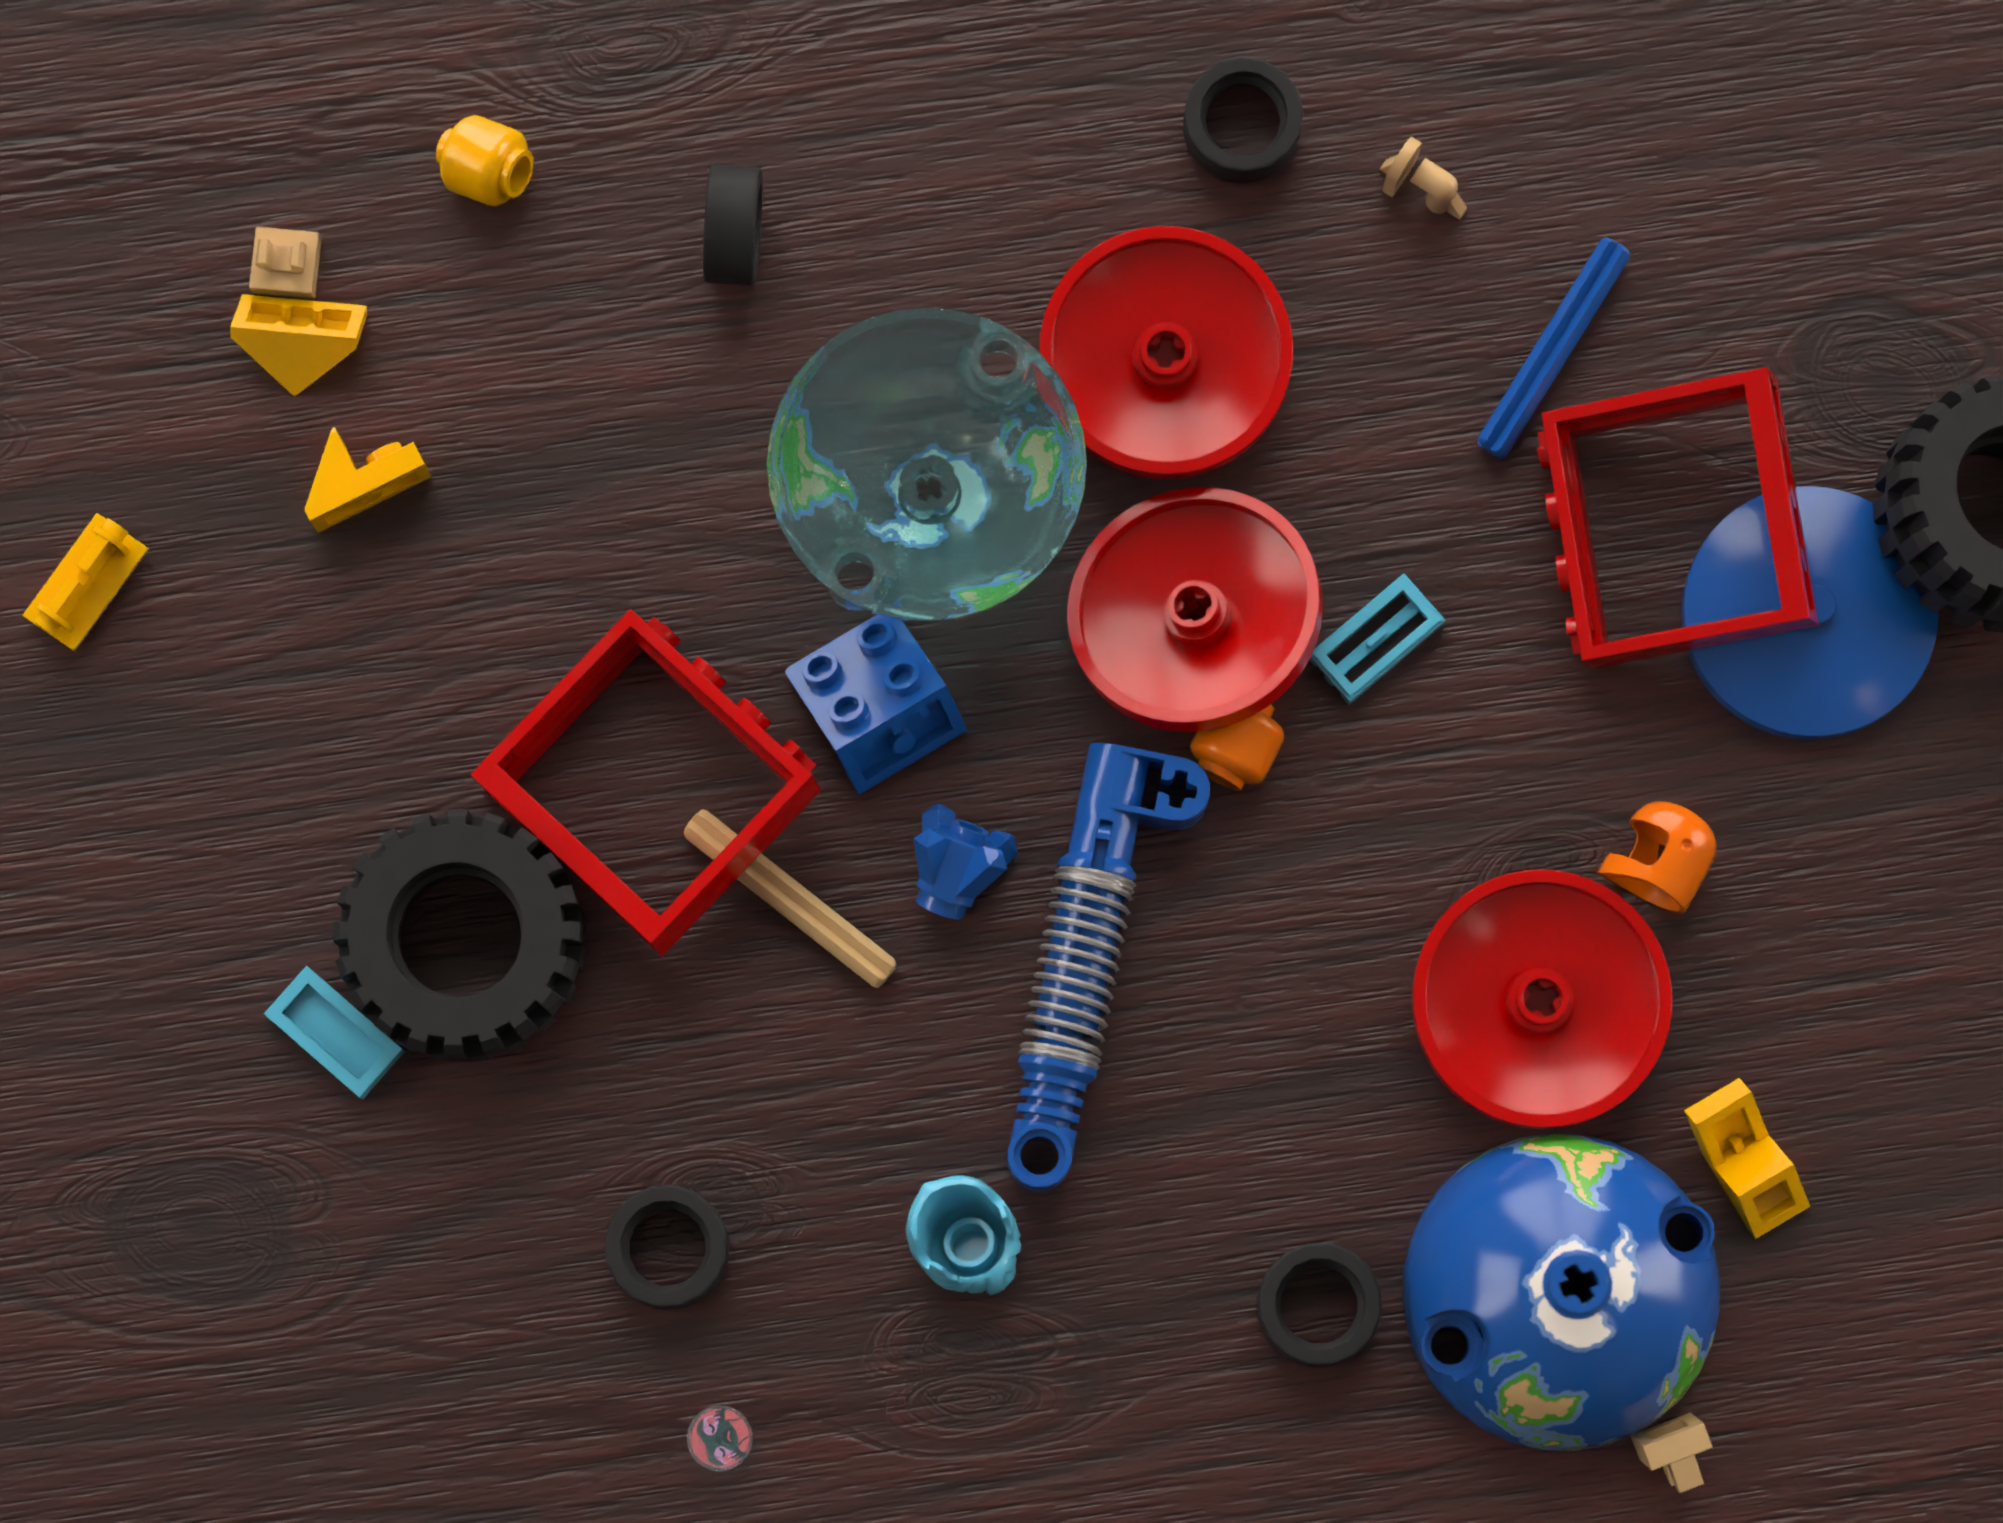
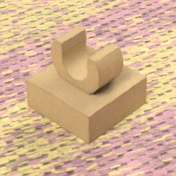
[249,227,322,299]

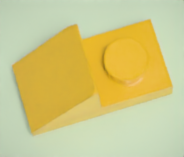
[304,427,431,533]

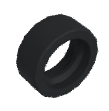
[1183,57,1303,184]
[703,164,763,286]
[605,1185,729,1310]
[1257,1243,1381,1367]

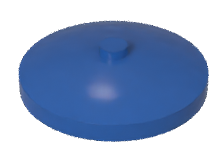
[1681,486,1939,740]

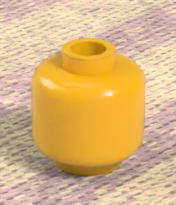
[436,115,534,207]

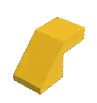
[1684,1078,1810,1239]

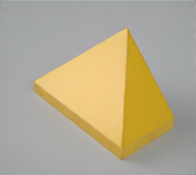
[230,294,367,397]

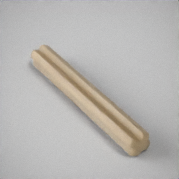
[683,809,896,988]

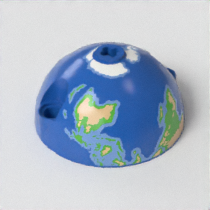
[1403,1133,1720,1452]

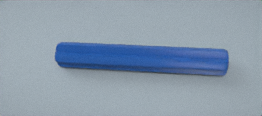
[1477,238,1630,459]

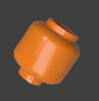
[1190,705,1285,791]

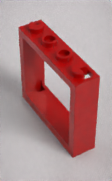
[1537,367,1819,668]
[470,609,822,957]

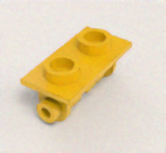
[22,513,149,652]

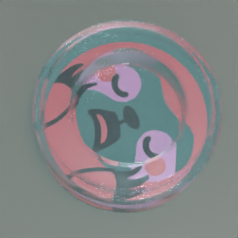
[687,1405,753,1471]

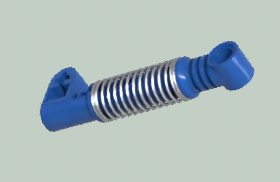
[1008,743,1210,1192]

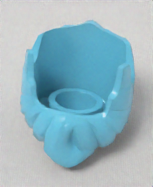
[905,1176,1022,1296]

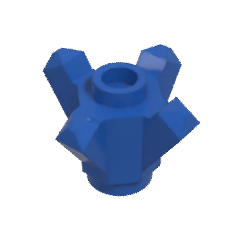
[913,804,1018,920]

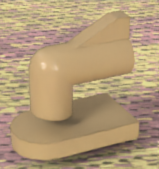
[1379,136,1467,220]

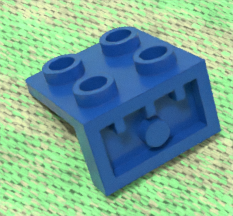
[785,608,968,795]

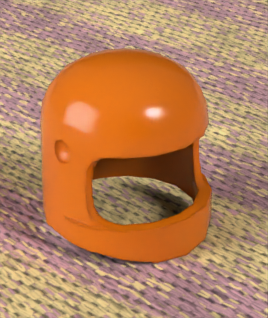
[1597,801,1717,914]

